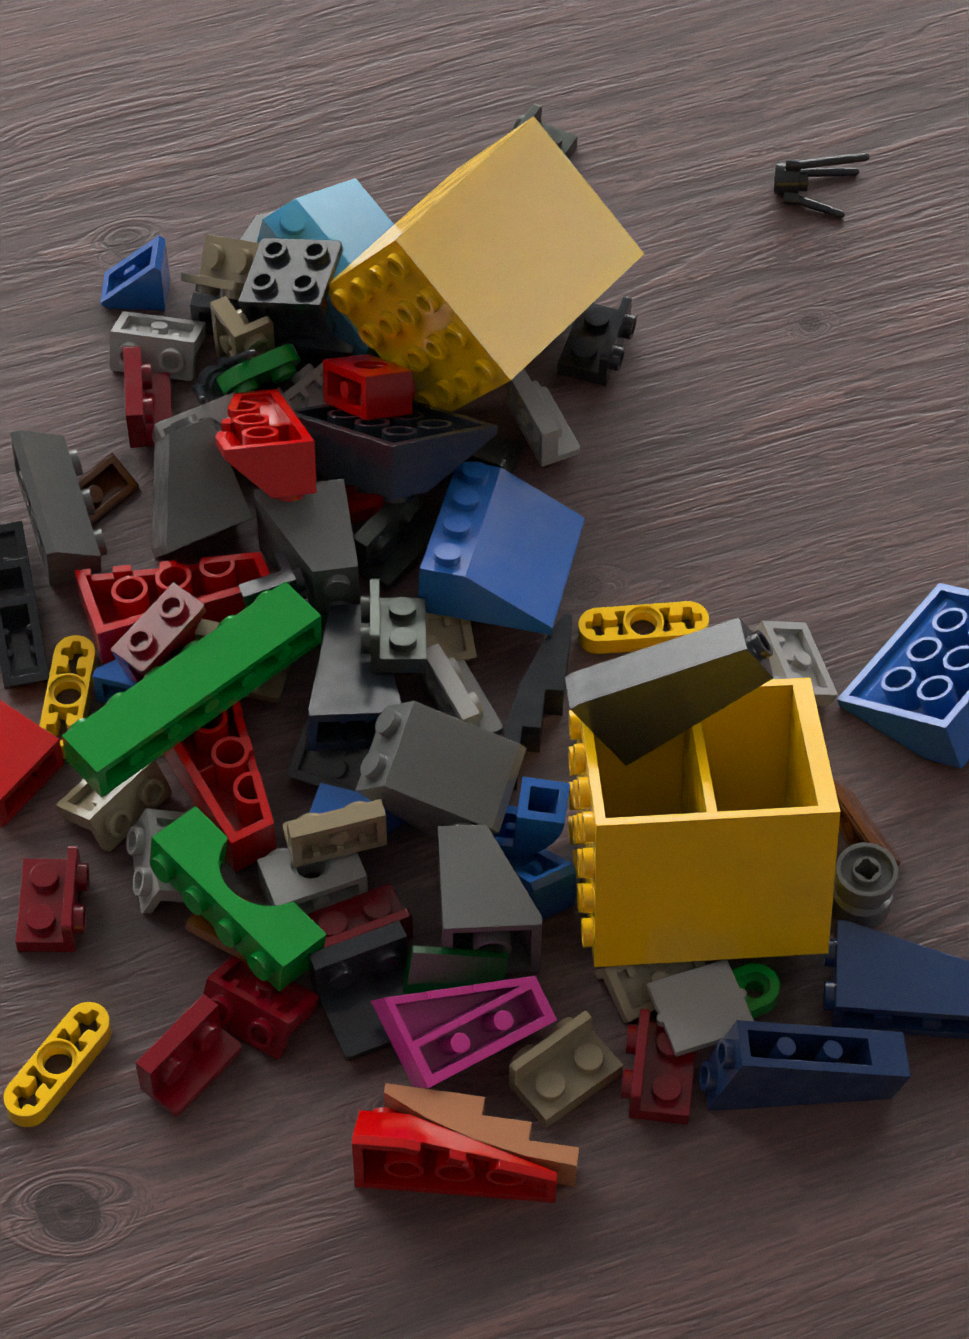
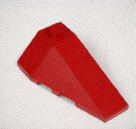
[215,389,317,502]
[352,1107,557,1203]

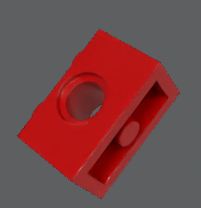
[323,354,415,420]

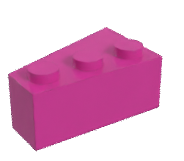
[371,976,557,1089]

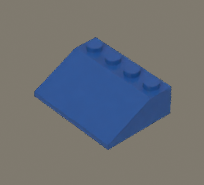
[418,461,585,635]
[837,583,969,769]

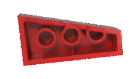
[74,552,270,665]
[163,701,276,872]

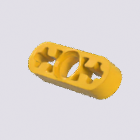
[578,601,709,654]
[39,635,97,759]
[4,1002,112,1127]

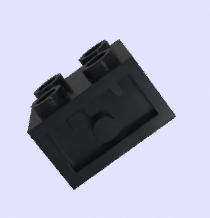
[238,238,343,340]
[308,921,407,1061]

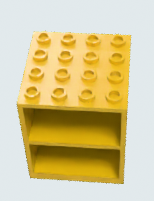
[328,116,644,412]
[568,677,840,967]

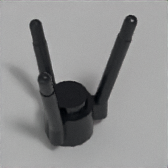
[774,153,870,218]
[192,349,257,404]

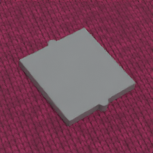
[646,959,754,1057]

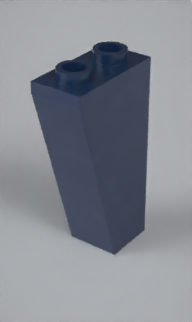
[823,920,969,1039]
[699,1020,911,1111]

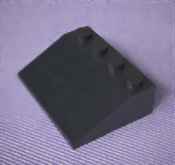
[293,400,498,503]

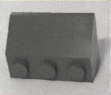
[10,430,107,586]

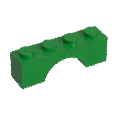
[149,806,327,991]

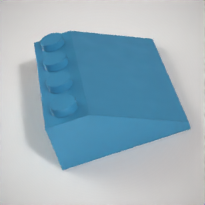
[257,178,394,358]

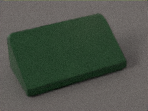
[402,946,509,995]

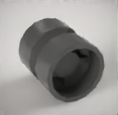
[832,842,898,928]

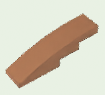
[384,1083,579,1187]

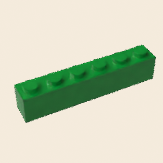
[62,581,323,798]

